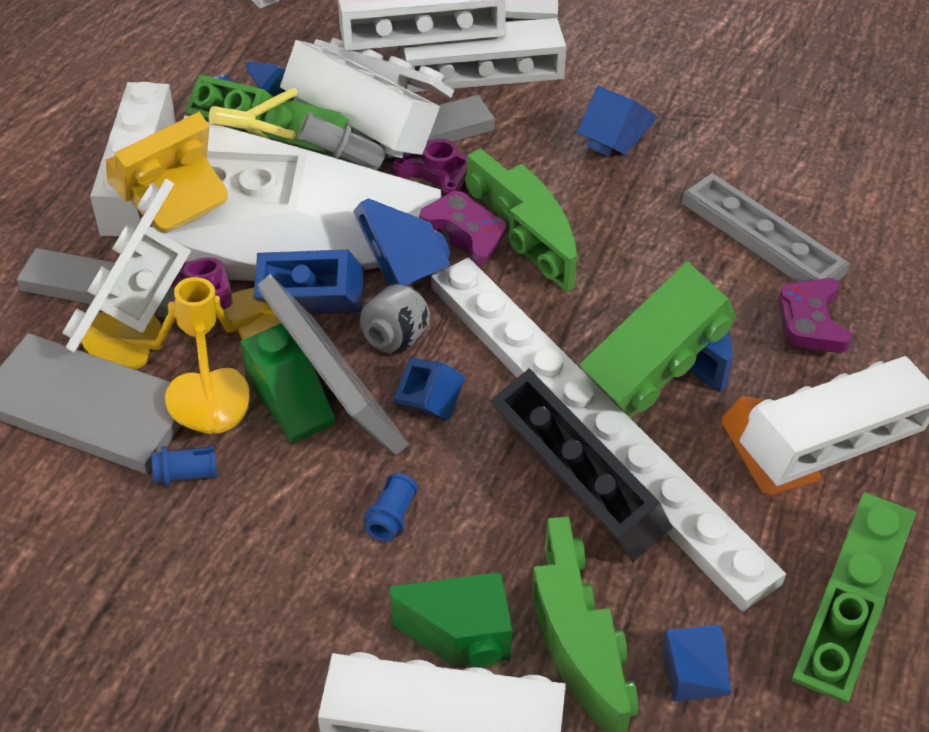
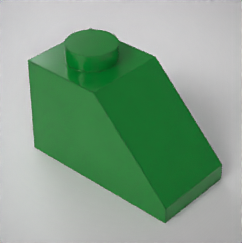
[240,323,335,444]
[389,572,513,668]

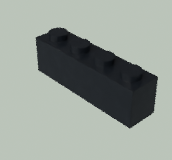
[490,368,673,563]

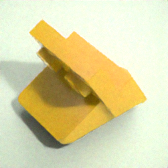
[106,111,228,233]

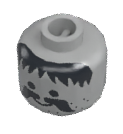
[360,284,430,355]

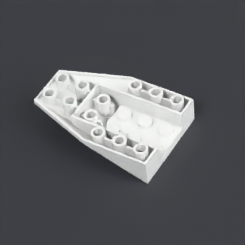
[152,116,441,281]

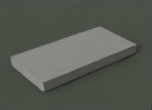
[257,274,409,455]
[0,333,182,474]

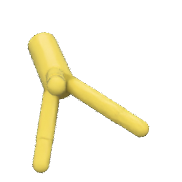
[209,88,298,140]

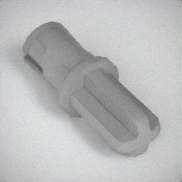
[298,112,386,170]

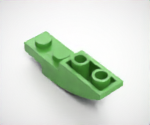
[184,74,348,157]
[465,148,577,292]
[791,492,916,704]
[531,516,638,732]

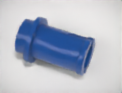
[151,445,217,488]
[364,473,418,542]

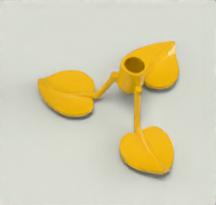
[80,277,282,434]

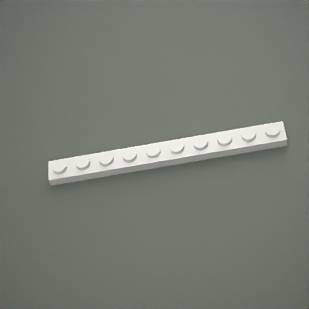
[431,257,786,612]

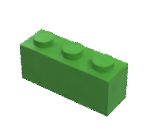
[579,261,737,418]

